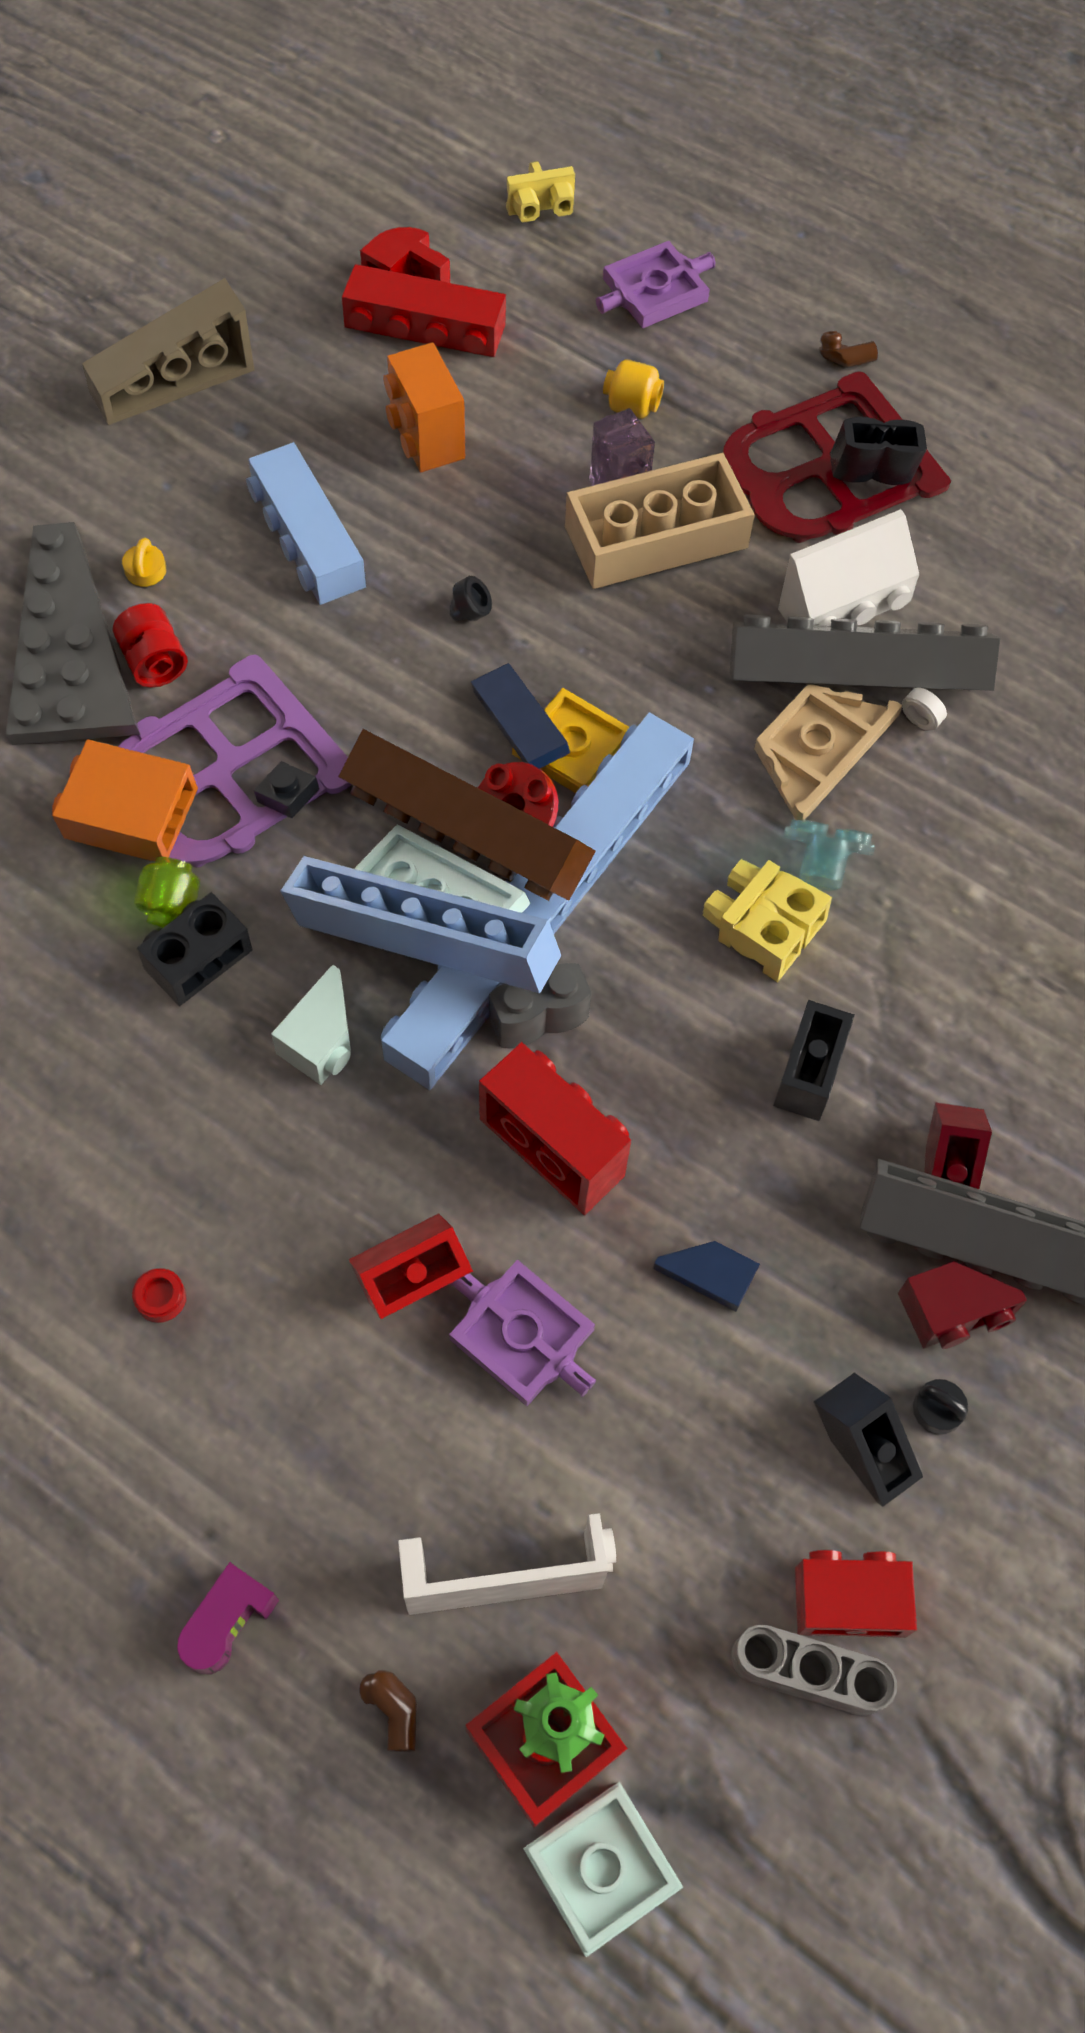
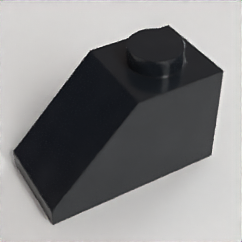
[814,1372,923,1507]

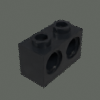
[137,892,253,1007]

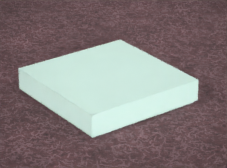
[523,1781,683,1957]

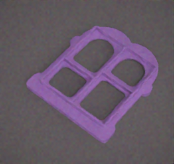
[118,655,352,868]

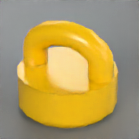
[122,537,166,587]

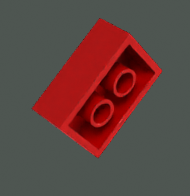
[479,1042,631,1216]

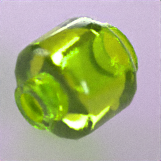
[134,857,200,928]

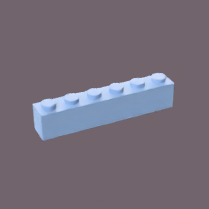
[280,856,561,993]

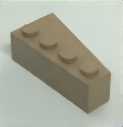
[82,278,255,425]

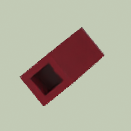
[898,1261,1027,1349]

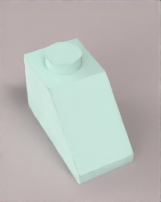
[271,965,351,1085]

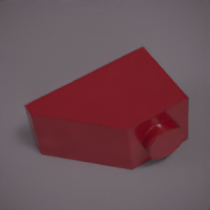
[924,1102,992,1189]

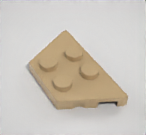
[754,684,903,823]

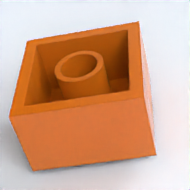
[383,342,465,473]

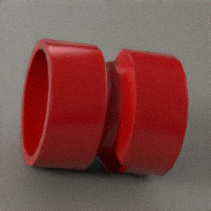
[112,603,188,688]

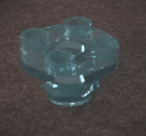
[783,819,876,892]

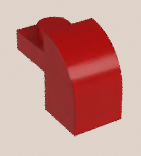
[360,227,450,283]

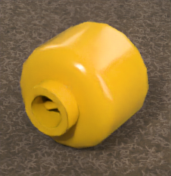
[603,359,664,419]

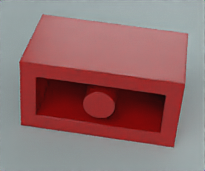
[348,1213,473,1319]
[795,1550,917,1638]

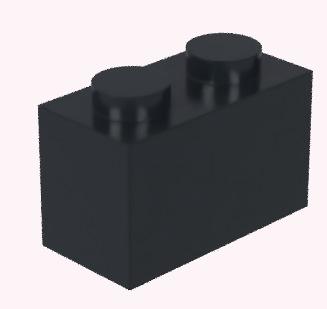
[773,1000,855,1121]

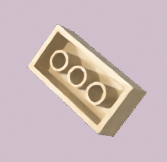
[565,453,755,589]

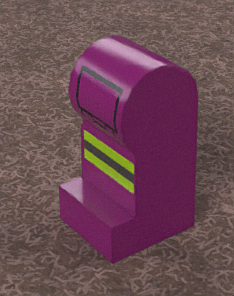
[177,1562,279,1675]

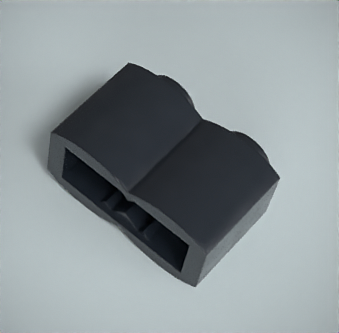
[830,417,927,485]

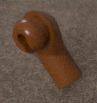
[819,331,878,368]
[359,1670,417,1752]

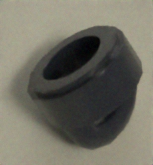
[450,576,492,621]
[913,1379,968,1434]

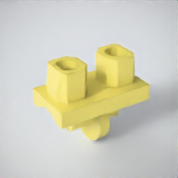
[506,161,575,223]

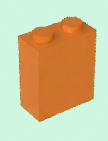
[52,739,198,865]

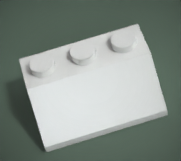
[778,509,919,626]

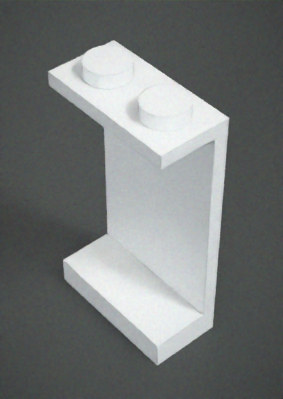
[398,1513,616,1615]

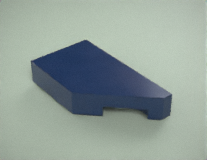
[653,1241,760,1312]

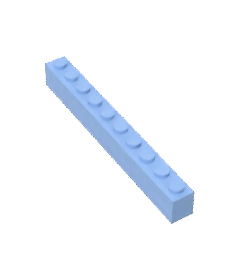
[381,712,694,1090]

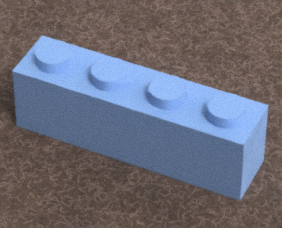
[246,442,366,605]

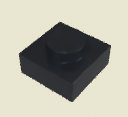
[253,761,320,818]

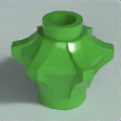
[514,1673,605,1773]

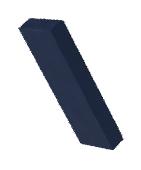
[471,663,570,769]

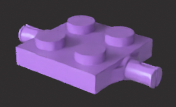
[596,241,715,328]
[449,1260,596,1406]

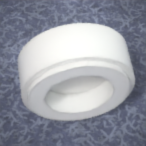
[902,687,947,731]

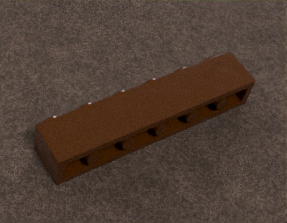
[338,729,596,901]

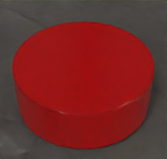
[132,1268,186,1323]

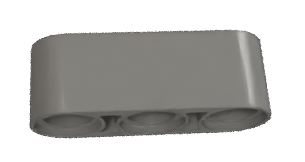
[731,1625,897,1716]

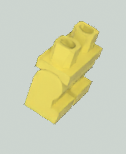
[703,859,832,983]

